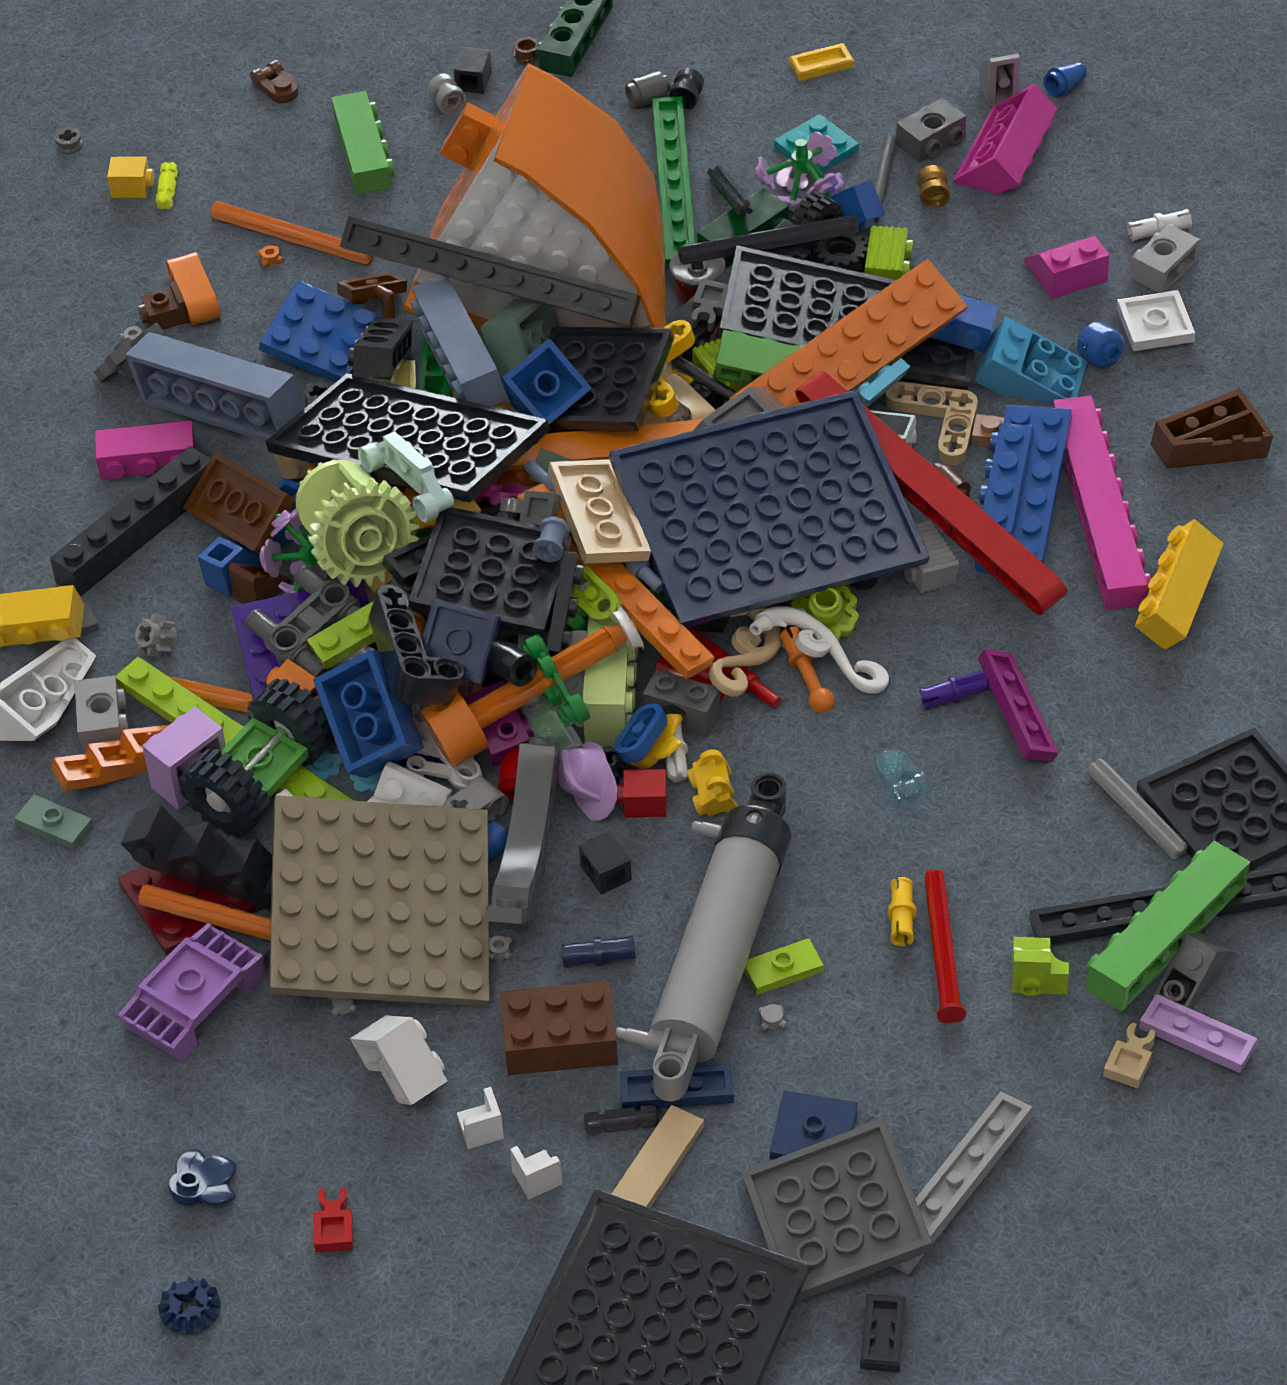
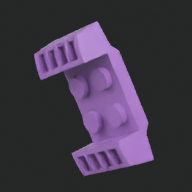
[118,923,263,1062]

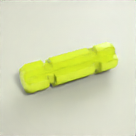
[155,162,178,210]

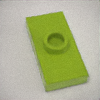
[744,938,824,995]

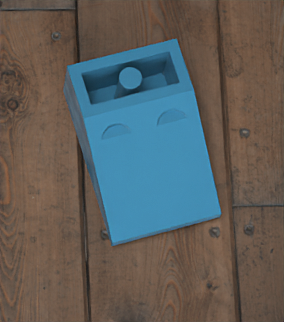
[974,316,1088,404]

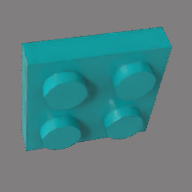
[774,114,859,175]

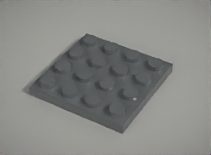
[742,1118,935,1302]

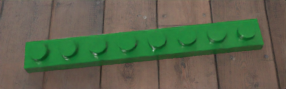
[652,96,695,269]

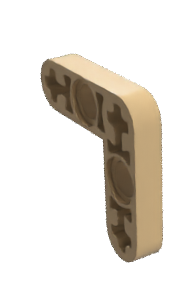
[886,382,978,465]

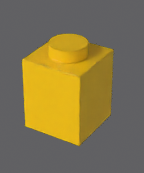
[107,157,154,198]

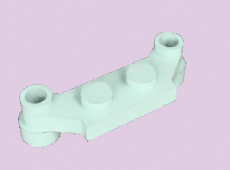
[358,432,454,522]

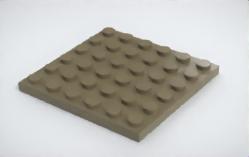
[269,795,489,1006]

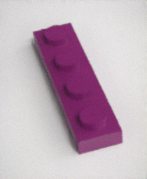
[977,649,1059,762]

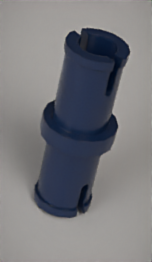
[561,935,636,967]

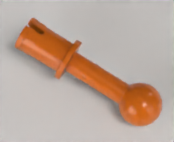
[779,626,835,713]

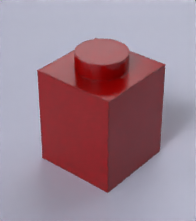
[617,769,667,818]

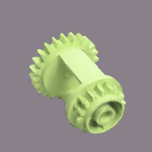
[296,459,419,587]

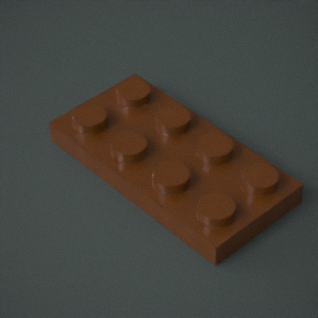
[183,452,296,555]

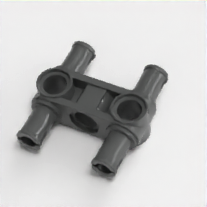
[245,565,361,678]

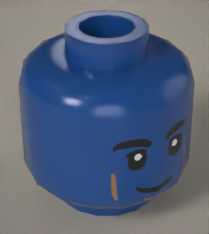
[1077,321,1124,368]

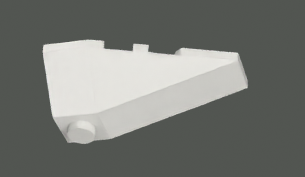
[0,638,96,741]

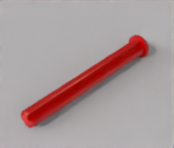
[925,869,966,1023]

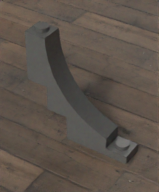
[485,737,559,924]

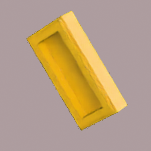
[789,43,854,81]

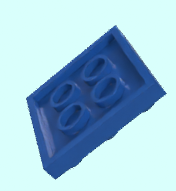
[259,280,383,383]

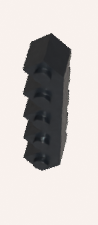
[120,805,272,911]

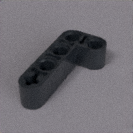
[369,584,464,705]

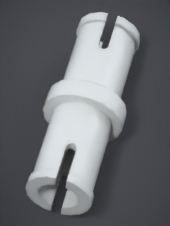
[1127,209,1192,242]

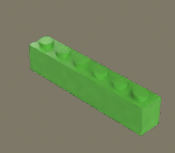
[1085,841,1250,1012]

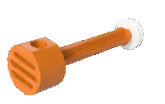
[420,604,644,768]

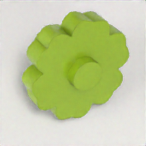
[791,586,859,641]

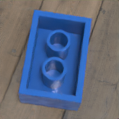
[313,649,424,778]

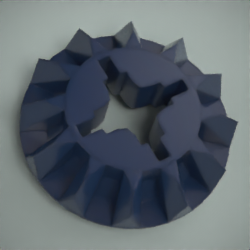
[158,1276,221,1334]

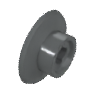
[669,252,725,290]

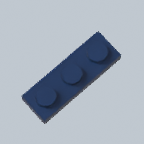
[619,1064,734,1110]

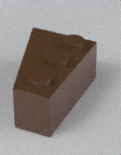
[1150,388,1274,468]

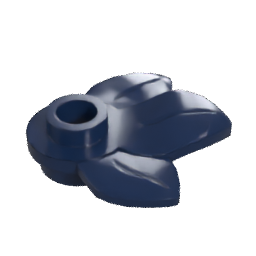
[168,1149,237,1206]

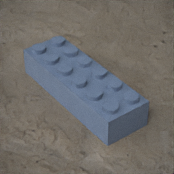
[410,275,511,410]
[125,332,305,441]

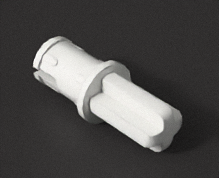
[665,722,688,783]

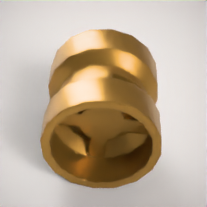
[917,165,950,207]

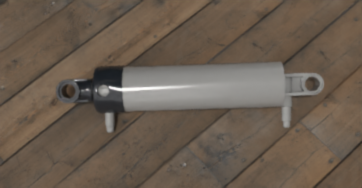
[615,772,792,1101]

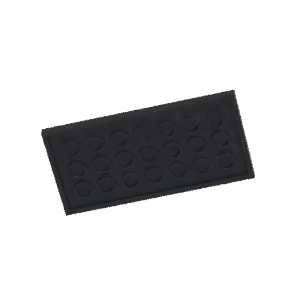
[718,246,981,391]
[265,373,550,503]

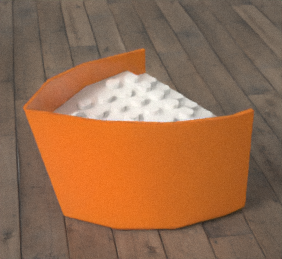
[403,63,666,332]

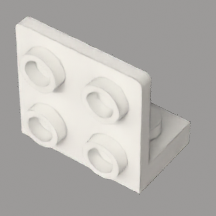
[367,761,452,807]

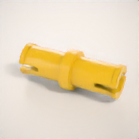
[888,877,916,947]

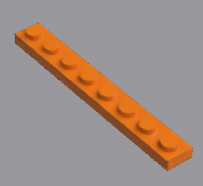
[516,483,714,680]

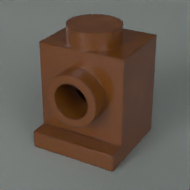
[137,282,188,330]

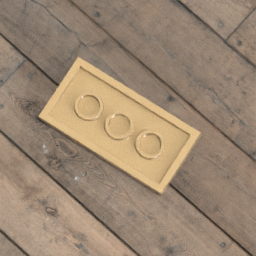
[548,459,651,564]

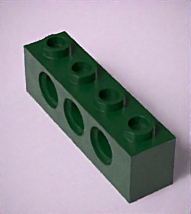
[535,0,613,77]

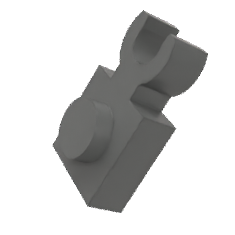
[691,278,728,331]

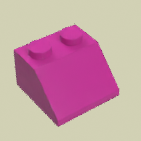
[1024,236,1110,299]

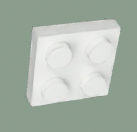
[1117,290,1195,351]

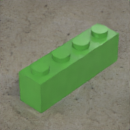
[331,91,395,195]
[713,330,803,386]

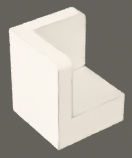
[457,1087,504,1149]
[510,1146,563,1199]

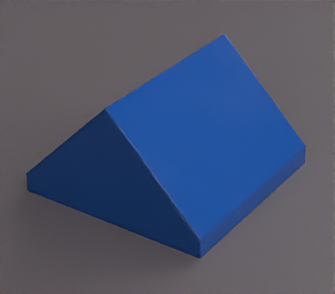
[501,338,592,424]

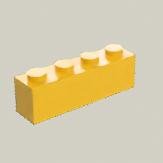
[1135,519,1224,649]
[0,585,84,648]

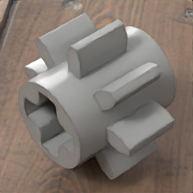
[135,614,177,657]

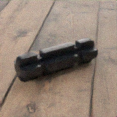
[584,1104,658,1135]

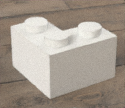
[350,1015,447,1105]

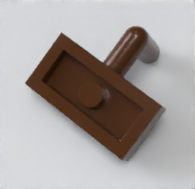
[337,272,407,318]

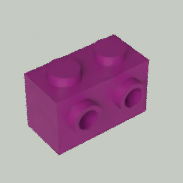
[465,681,534,766]

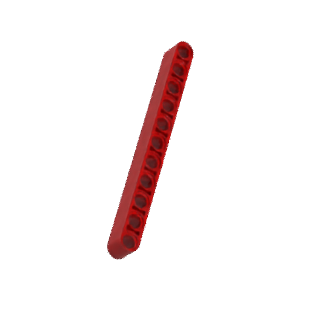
[795,370,1067,615]

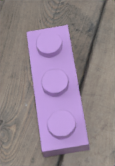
[1139,994,1257,1073]

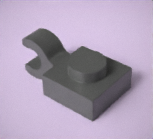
[500,490,561,526]

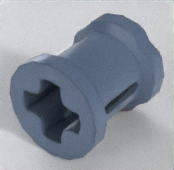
[533,516,570,562]

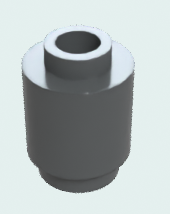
[625,71,671,108]

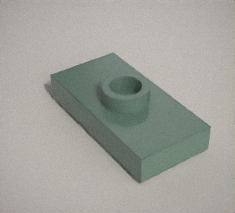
[14,794,93,850]

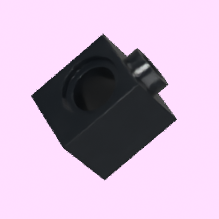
[579,831,632,895]

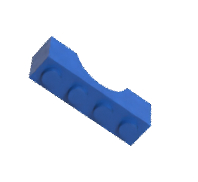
[197,478,300,597]

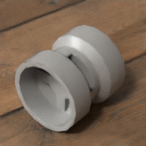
[427,74,466,115]

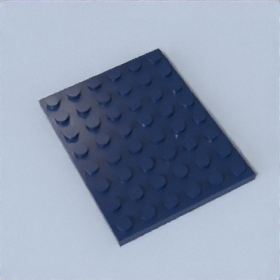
[608,390,930,628]

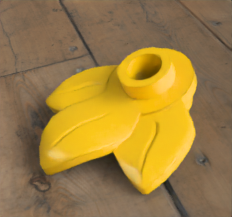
[630,714,683,769]

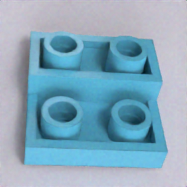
[856,358,910,408]

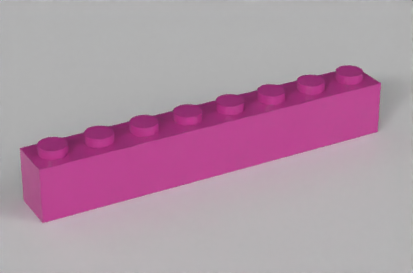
[1053,396,1151,610]

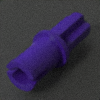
[919,671,989,709]

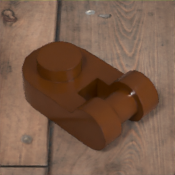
[250,60,298,103]

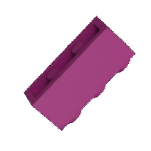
[95,421,196,479]

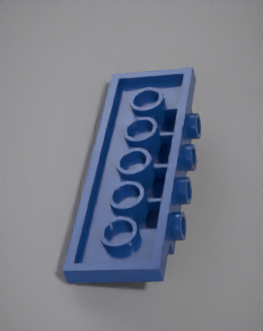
[974,405,1073,573]

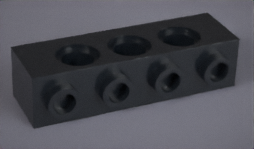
[348,317,413,380]

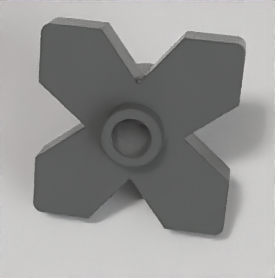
[94,323,164,383]

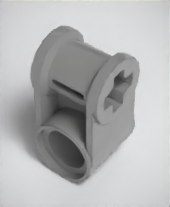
[443,776,509,822]

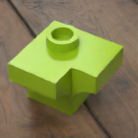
[1012,937,1069,996]

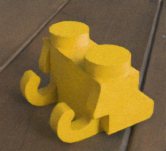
[687,749,738,817]

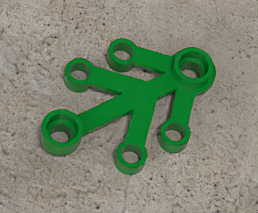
[521,634,590,728]

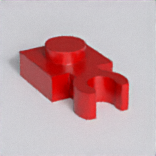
[313,1187,353,1253]

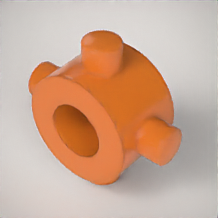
[258,246,283,267]

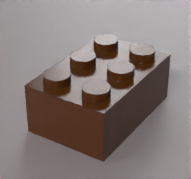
[500,980,618,1076]

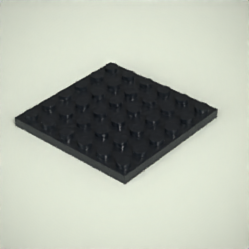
[501,1188,810,1385]

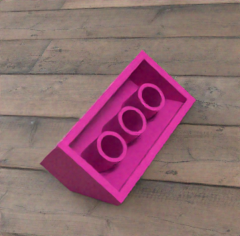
[953,83,1057,194]

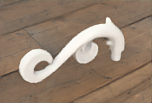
[750,606,889,694]

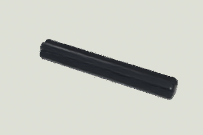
[707,165,753,217]

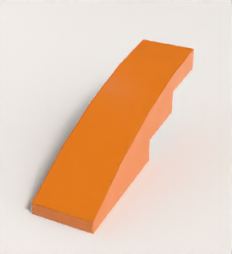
[51,725,169,791]

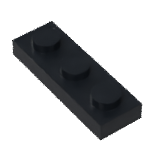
[547,551,584,657]

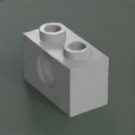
[1131,224,1200,293]
[74,675,129,753]

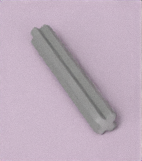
[1088,759,1187,860]

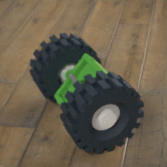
[179,678,335,838]

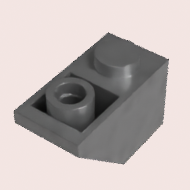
[1153,933,1232,1009]

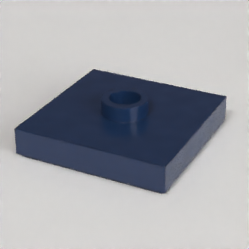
[422,598,502,684]
[770,1091,858,1160]

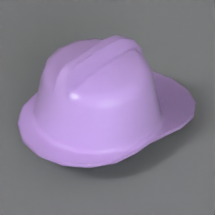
[557,742,617,821]

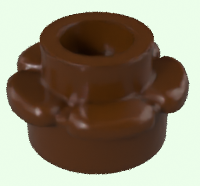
[513,38,538,63]

